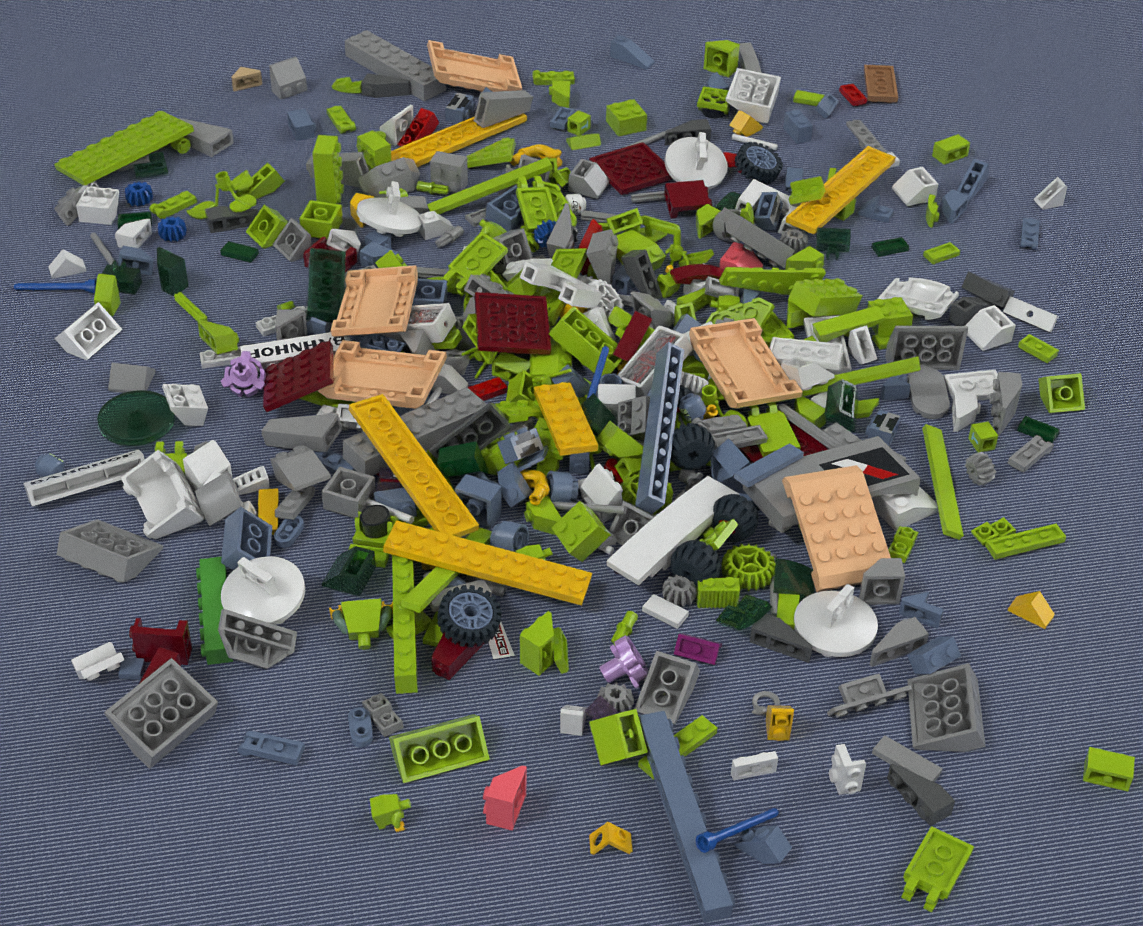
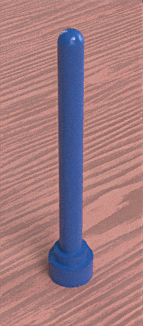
[14,279,97,293]
[583,346,609,425]
[696,808,779,853]

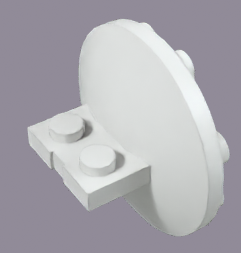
[665,132,728,189]
[356,181,422,237]
[221,557,305,625]
[794,584,878,657]

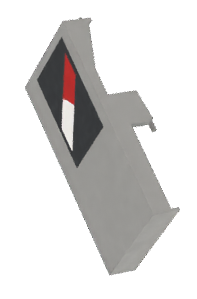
[743,436,920,533]

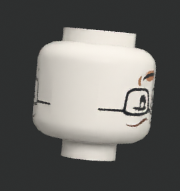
[565,193,586,215]

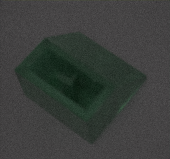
[157,247,189,296]
[824,379,859,433]
[581,393,618,437]
[322,546,376,596]

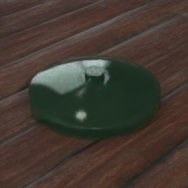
[97,390,175,446]

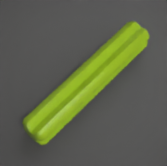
[174,292,208,321]

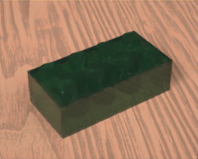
[306,248,346,323]

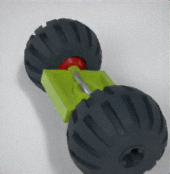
[670,385,714,470]
[670,494,758,588]

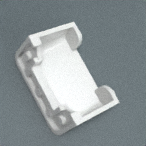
[121,450,205,540]

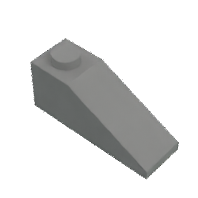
[870,617,929,667]

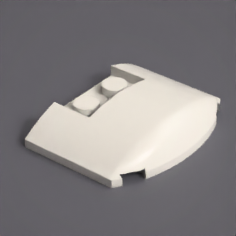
[877,278,959,320]

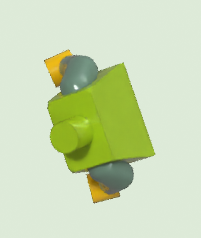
[329,598,393,650]

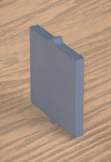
[517,445,549,471]

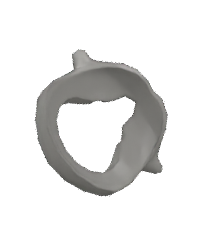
[752,691,781,715]

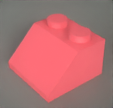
[719,242,763,270]
[483,766,527,831]

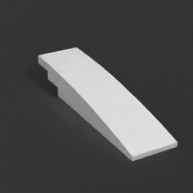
[607,476,739,585]

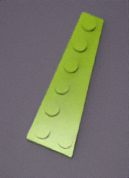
[719,267,826,295]
[495,395,598,423]

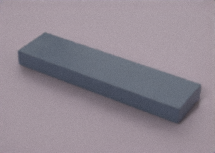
[734,443,804,488]

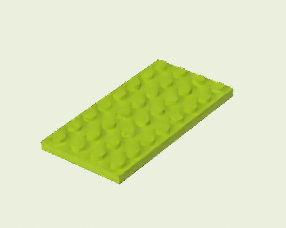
[54,111,194,186]

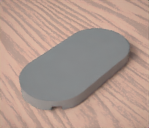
[907,367,950,419]

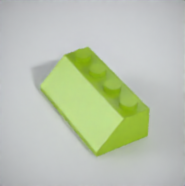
[530,327,572,385]
[389,714,490,783]

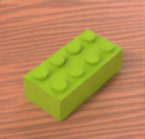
[312,135,344,204]
[788,278,862,317]
[549,306,623,377]

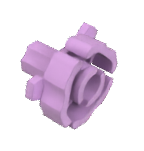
[220,351,266,397]
[600,635,648,689]

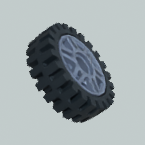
[734,142,783,184]
[437,585,502,647]

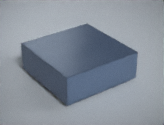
[118,658,145,680]

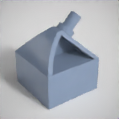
[711,438,751,494]
[455,472,501,530]

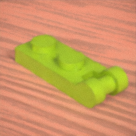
[532,70,575,85]
[326,105,356,134]
[149,191,197,219]

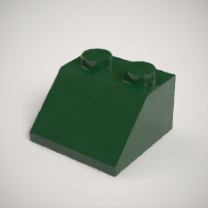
[437,441,488,480]

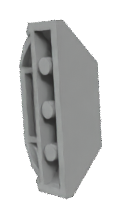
[357,157,420,198]
[218,609,297,669]

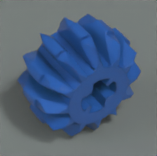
[124,181,153,207]
[158,216,187,242]
[534,219,556,249]

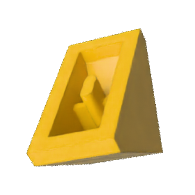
[1007,591,1055,629]

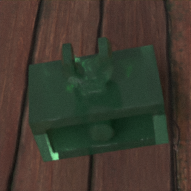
[815,228,851,260]
[102,260,142,295]

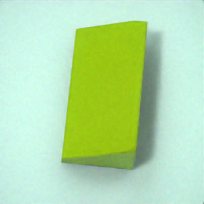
[566,133,601,150]

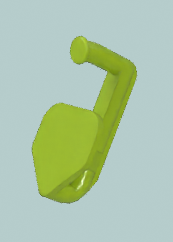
[633,215,681,246]

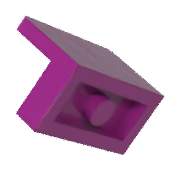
[674,633,722,665]

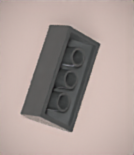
[428,402,511,460]

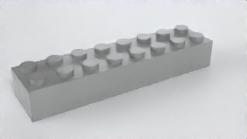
[345,30,446,101]
[343,387,487,476]

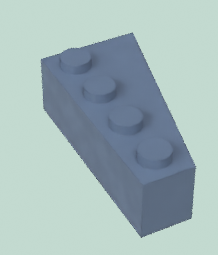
[485,177,535,232]

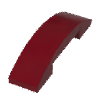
[670,264,724,285]

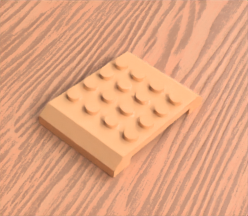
[427,40,522,92]
[331,265,418,337]
[689,318,803,408]
[318,340,447,409]
[782,465,891,592]

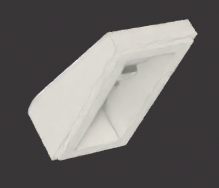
[233,466,270,495]

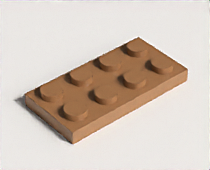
[863,65,898,103]

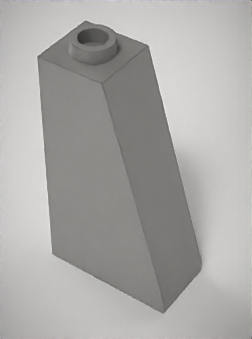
[474,90,533,128]
[179,118,234,157]
[306,152,369,188]
[261,414,342,452]

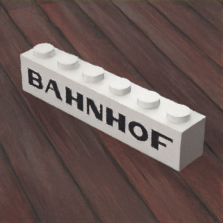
[240,332,351,372]
[24,449,145,506]

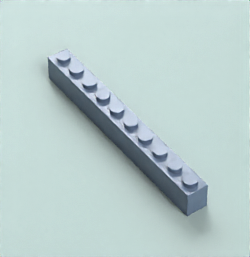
[635,342,684,514]
[639,711,735,923]

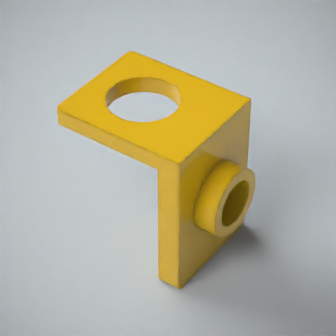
[589,822,633,855]

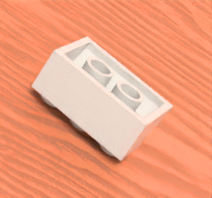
[54,302,122,360]

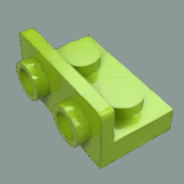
[789,176,826,205]

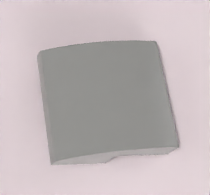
[195,471,244,526]

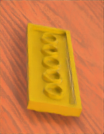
[534,382,598,456]

